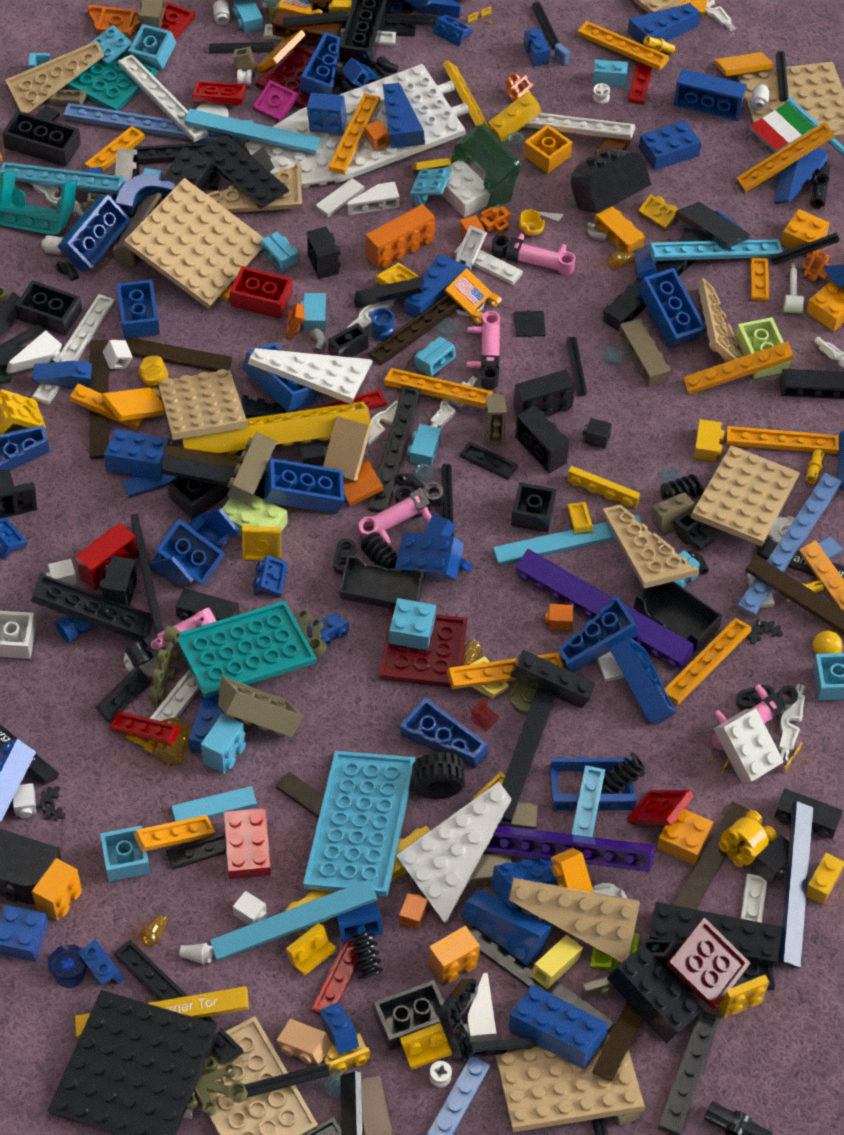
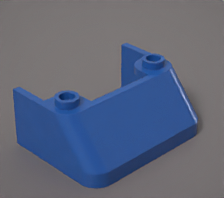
[149,508,240,586]

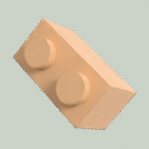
[277,1019,332,1065]

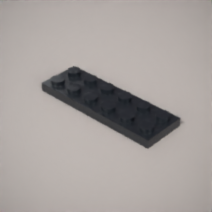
[198,134,288,210]
[31,573,151,641]
[649,902,782,967]

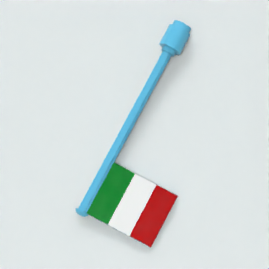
[749,97,844,157]

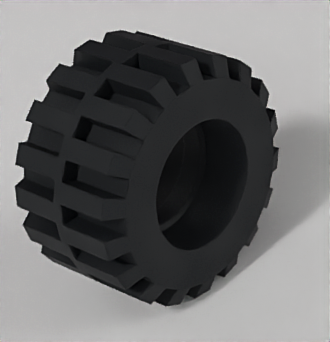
[412,752,465,799]

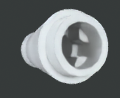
[179,943,213,965]

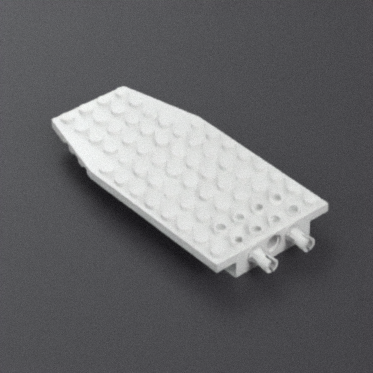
[245,64,469,189]

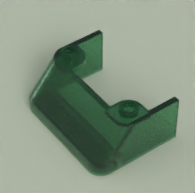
[451,124,521,209]

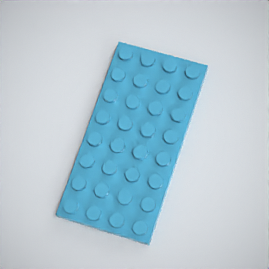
[303,751,415,897]

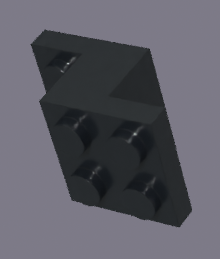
[0,469,37,519]

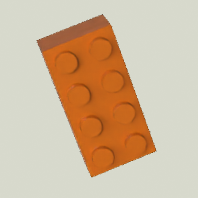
[366,204,435,270]

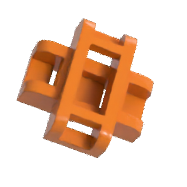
[504,73,534,101]
[480,205,511,234]
[801,250,830,283]

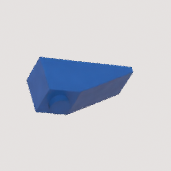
[410,0,462,18]
[32,360,92,388]

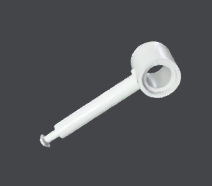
[784,263,804,314]

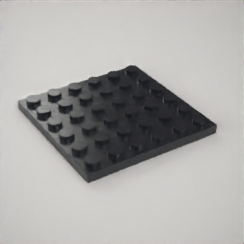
[47,990,220,1135]

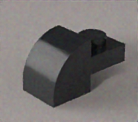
[674,510,714,552]

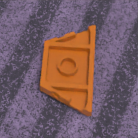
[88,5,141,37]

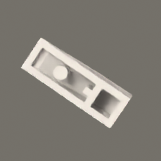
[348,182,399,215]
[6,331,62,373]
[464,973,496,1043]

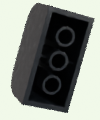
[571,148,652,214]
[0,829,62,904]

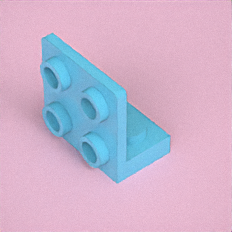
[89,25,132,64]
[410,168,452,207]

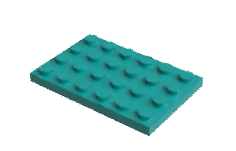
[176,600,317,698]

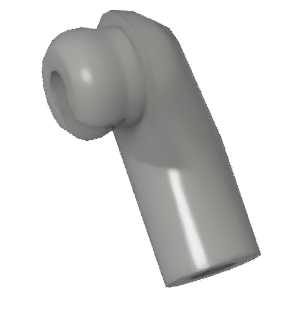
[585,222,607,242]
[310,328,326,353]

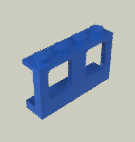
[550,756,636,810]

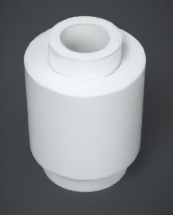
[213,0,230,25]
[751,84,769,110]
[41,235,64,255]

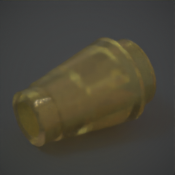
[608,251,635,269]
[461,640,483,666]
[140,914,168,946]

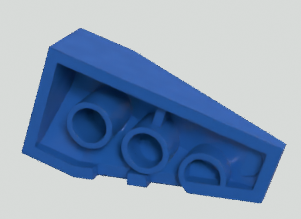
[774,148,829,204]

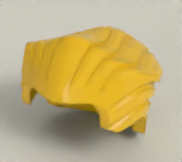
[138,356,168,387]

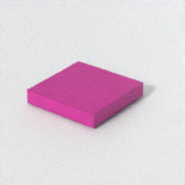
[253,80,299,122]

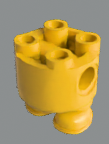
[718,810,778,867]

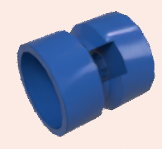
[371,308,394,341]
[55,616,92,643]

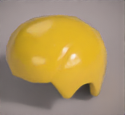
[518,209,545,236]
[813,631,843,654]

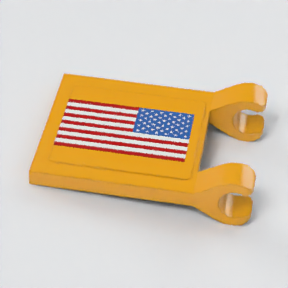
[278,0,326,15]
[444,268,502,324]

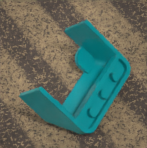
[0,170,77,235]

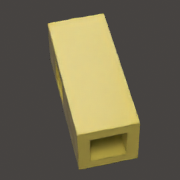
[531,935,583,989]

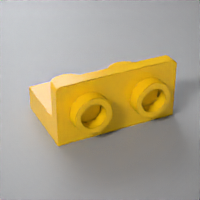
[638,194,679,230]
[286,923,337,975]
[400,1023,452,1069]
[323,1033,370,1075]

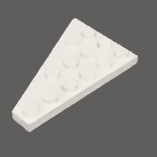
[248,348,373,404]
[396,782,512,923]

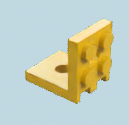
[0,389,46,435]
[718,975,769,1018]

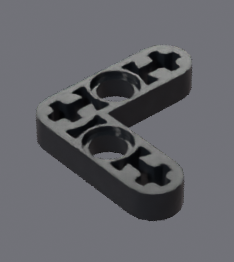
[439,978,478,1061]

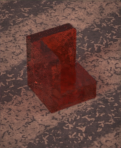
[471,697,499,732]

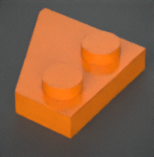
[285,303,306,339]

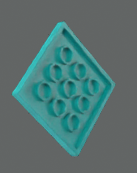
[65,53,158,111]

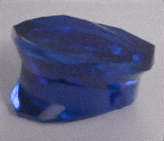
[48,944,88,988]

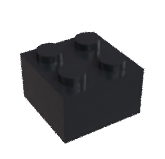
[307,226,341,279]
[511,482,557,533]
[100,556,138,606]

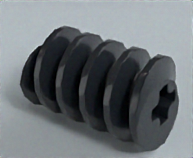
[660,474,704,501]
[360,532,397,569]
[603,752,645,794]
[348,931,383,979]

